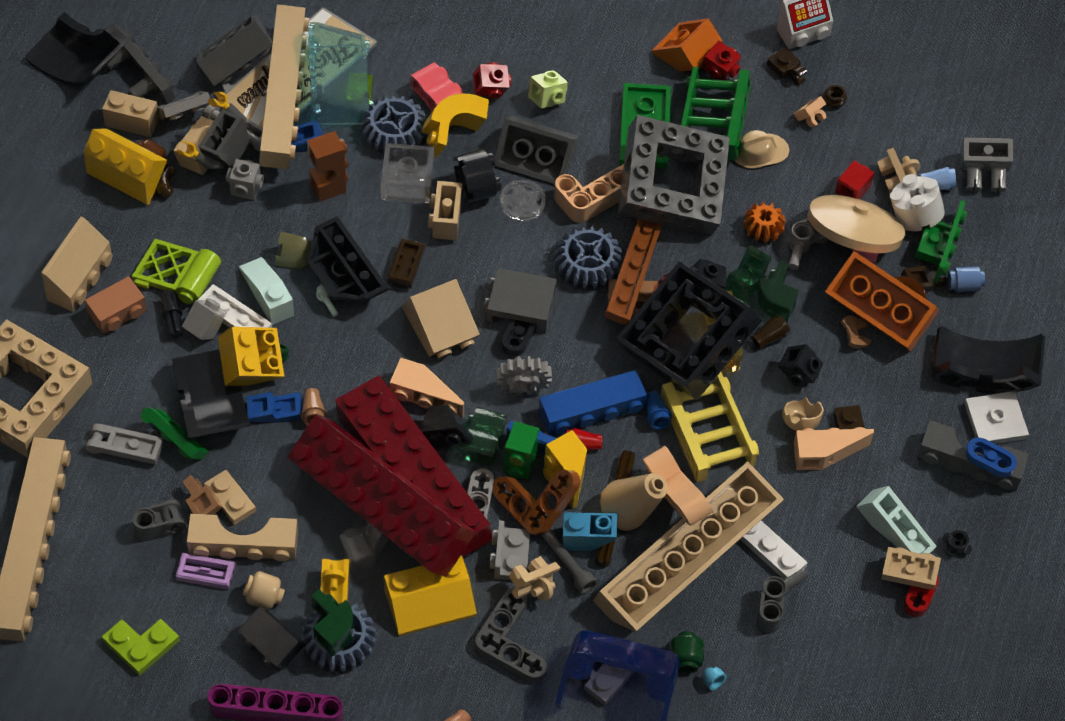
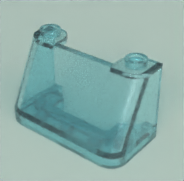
[307,22,374,125]

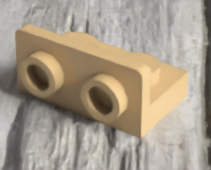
[882,547,941,590]

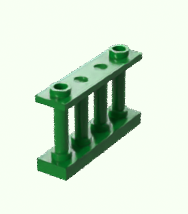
[681,66,751,160]

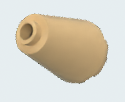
[600,473,667,531]

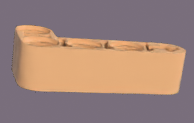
[554,164,624,223]
[643,446,713,526]

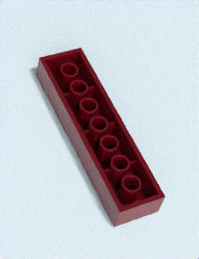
[335,375,492,557]
[287,414,476,577]

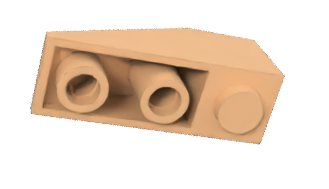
[390,358,464,418]
[793,427,874,470]

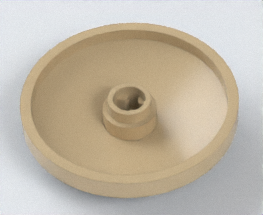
[807,195,905,253]

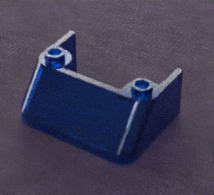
[555,630,680,721]

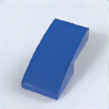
[247,392,303,422]

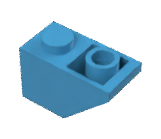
[563,512,617,551]

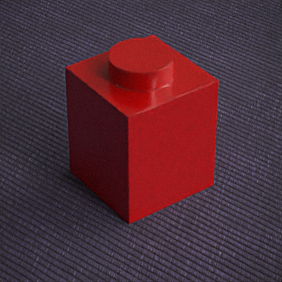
[835,160,874,199]

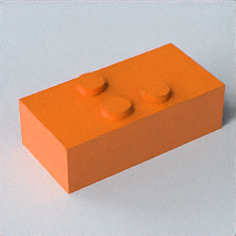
[825,251,939,352]

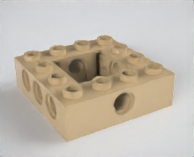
[0,319,92,458]

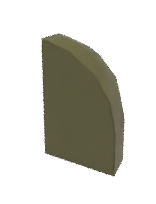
[275,232,312,269]

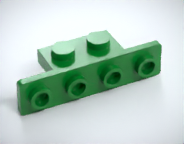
[915,200,967,283]

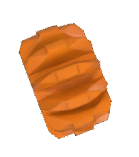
[743,201,785,244]

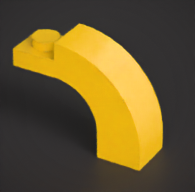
[422,94,489,158]

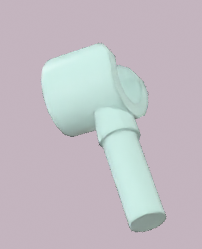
[316,284,338,317]

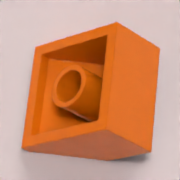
[651,18,722,71]

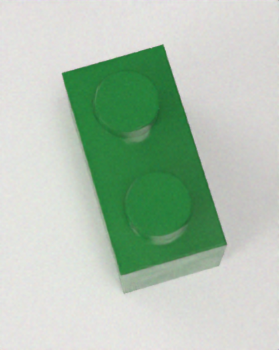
[504,421,539,480]

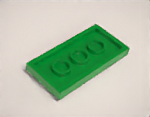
[619,83,671,169]

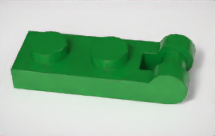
[141,408,209,460]

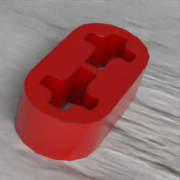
[904,576,939,617]

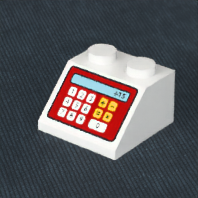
[776,0,833,49]

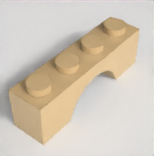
[187,514,298,561]

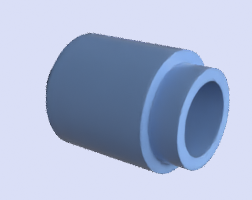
[947,267,985,292]

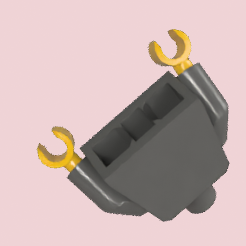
[177,92,250,170]

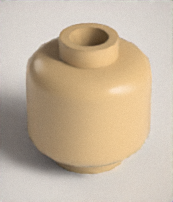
[242,571,285,610]

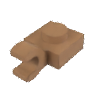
[183,475,223,515]

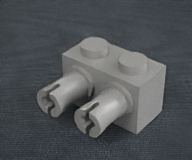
[960,138,1013,192]

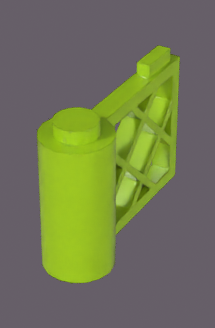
[132,238,221,304]

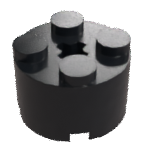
[453,149,502,204]

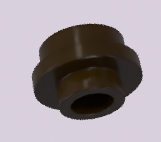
[823,85,847,108]

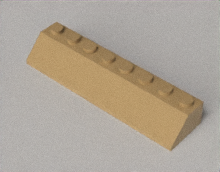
[593,461,784,632]

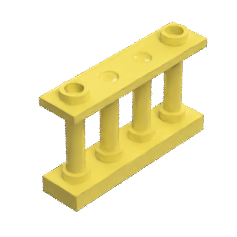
[661,372,759,483]

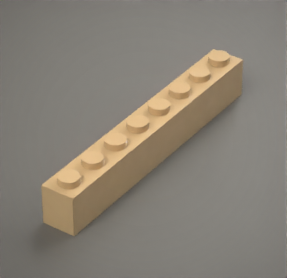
[259,4,309,169]
[0,437,71,642]

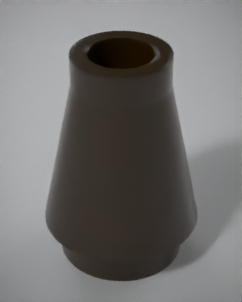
[751,315,790,349]

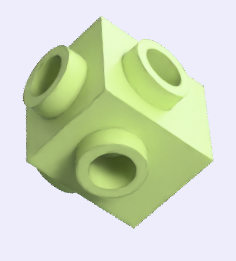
[528,71,568,109]

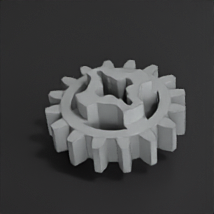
[496,356,552,395]

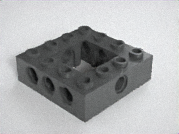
[618,115,730,236]

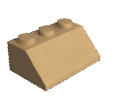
[41,217,113,312]

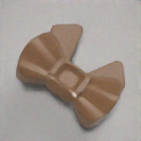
[840,316,871,349]

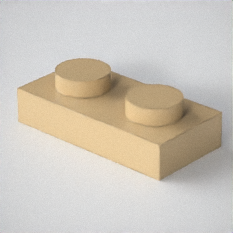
[204,470,256,525]

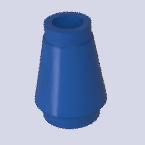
[646,391,672,430]

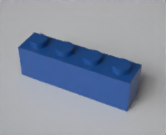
[538,370,647,435]

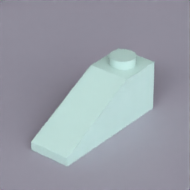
[239,257,294,325]
[856,486,936,554]

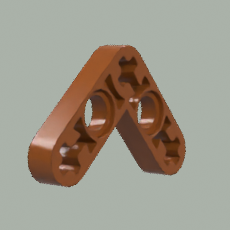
[492,469,580,534]

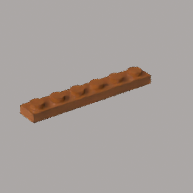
[604,219,662,326]

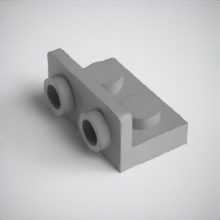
[490,520,530,581]

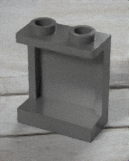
[483,268,557,334]

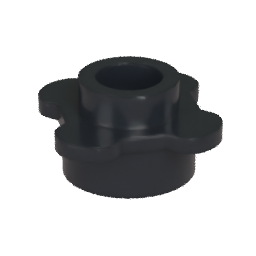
[943,530,972,557]

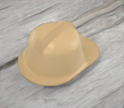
[735,130,789,169]

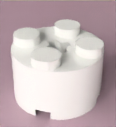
[890,174,945,231]

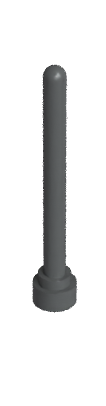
[518,498,598,594]

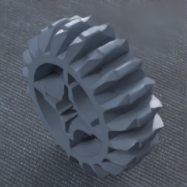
[362,94,426,155]
[555,226,622,289]
[302,603,376,672]

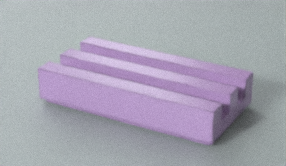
[176,553,235,590]

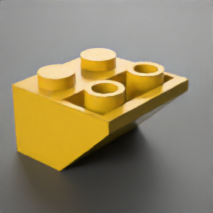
[218,327,284,386]
[543,430,587,509]

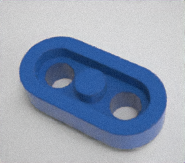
[965,438,1017,478]

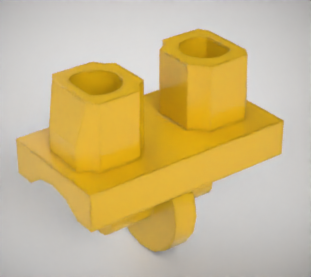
[321,559,350,605]

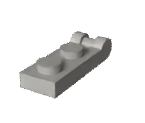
[85,424,164,465]

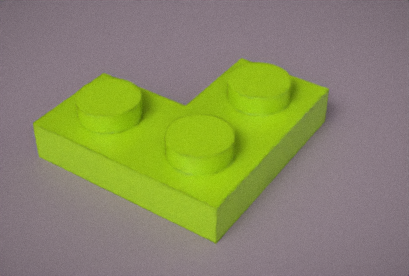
[102,619,180,676]

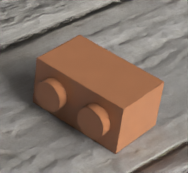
[85,276,147,334]

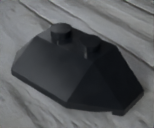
[307,216,388,301]

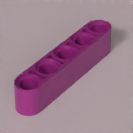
[208,684,343,721]

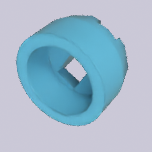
[702,666,727,691]

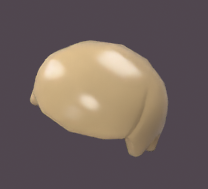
[782,398,824,431]

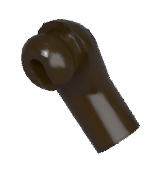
[156,165,176,199]

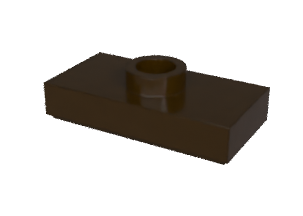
[387,238,425,288]

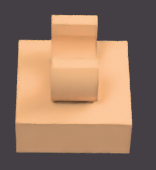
[794,96,826,128]

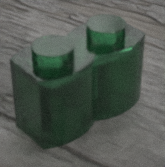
[459,407,507,466]

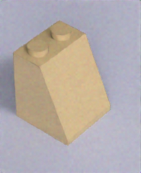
[402,279,480,358]

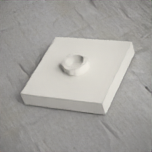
[964,392,1029,444]

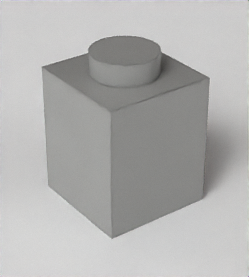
[182,298,227,340]

